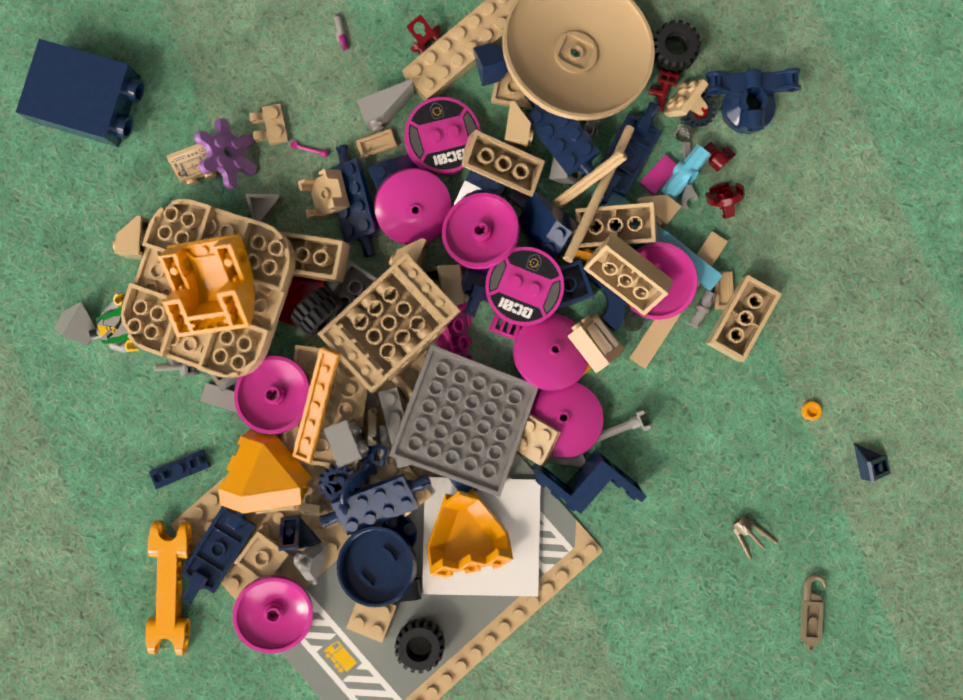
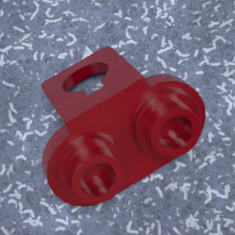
[406,15,442,54]

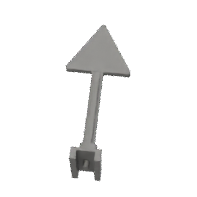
[547,407,651,467]

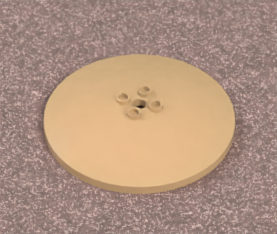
[502,0,655,120]

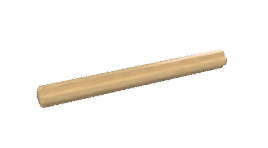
[552,150,627,208]

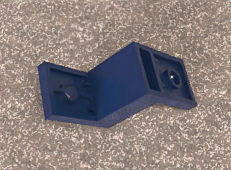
[532,450,647,514]

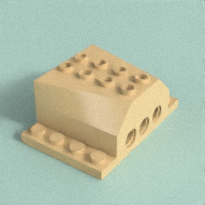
[318,253,461,393]

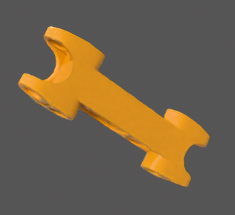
[146,520,193,656]

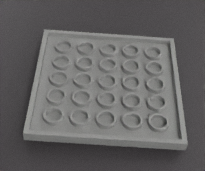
[389,345,538,497]

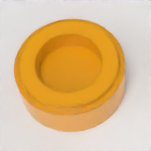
[801,401,822,421]

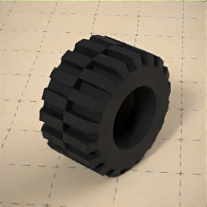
[653,20,701,74]
[291,285,344,337]
[394,618,445,674]

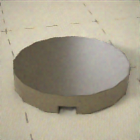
[368,407,376,446]

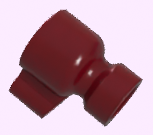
[704,141,736,172]

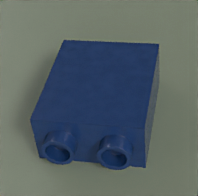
[16,39,144,147]

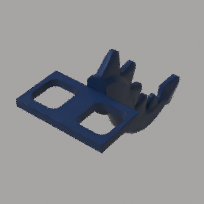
[339,445,388,515]

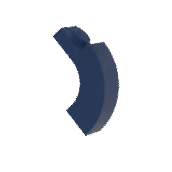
[587,273,626,331]

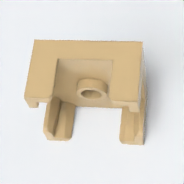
[298,169,350,219]

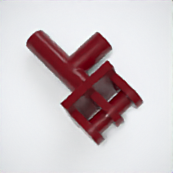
[648,68,679,112]

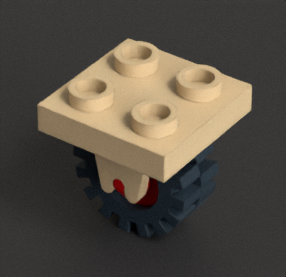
[663,79,716,128]

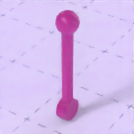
[290,141,328,157]

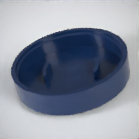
[337,526,417,607]

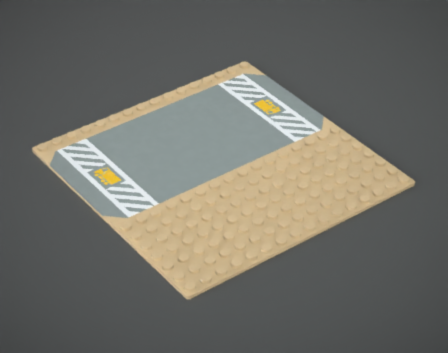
[172,350,602,700]

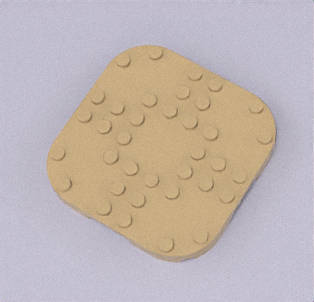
[121,199,295,378]

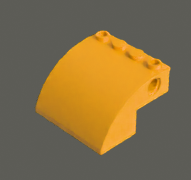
[158,233,255,337]

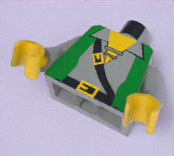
[89,293,139,353]

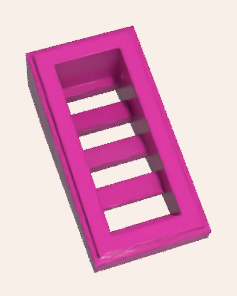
[488,313,523,341]

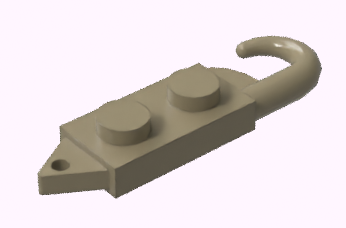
[800,574,827,653]

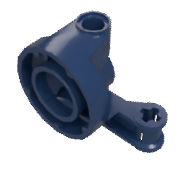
[706,68,801,134]

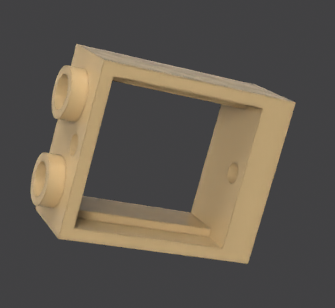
[568,314,625,373]

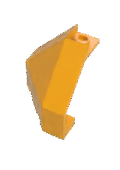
[218,429,311,513]
[427,489,514,578]

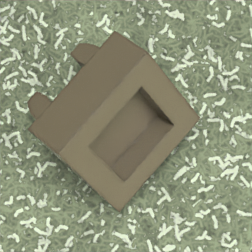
[299,495,322,517]

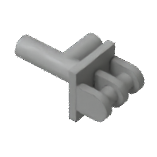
[154,358,197,376]

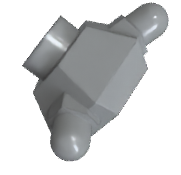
[294,541,328,585]

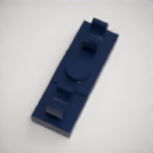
[149,449,211,489]

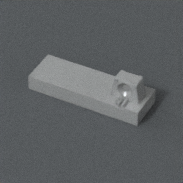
[200,383,237,413]

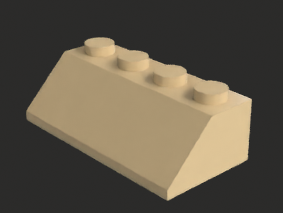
[462,130,545,197]

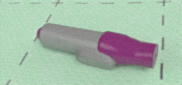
[334,14,349,51]

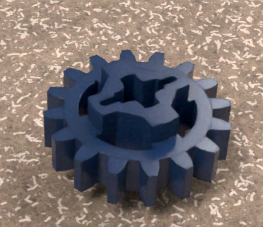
[318,464,360,500]

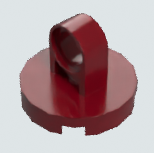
[705,182,745,219]

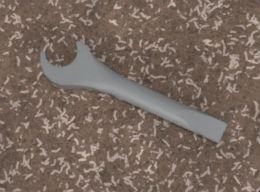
[680,142,698,210]

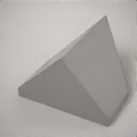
[246,194,283,223]
[54,302,95,346]

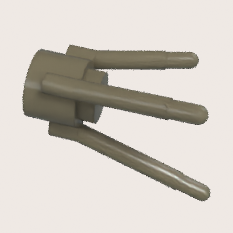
[732,515,777,560]

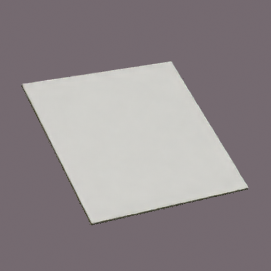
[422,477,541,596]

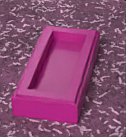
[640,154,677,196]

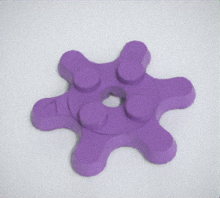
[194,118,257,190]

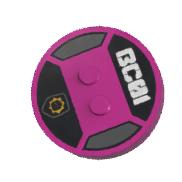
[404,97,481,176]
[485,247,564,326]

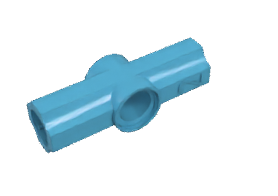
[660,144,711,200]

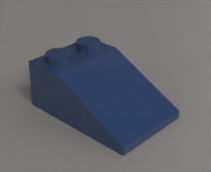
[368,154,419,191]
[453,170,507,206]
[518,190,579,260]
[557,259,594,310]

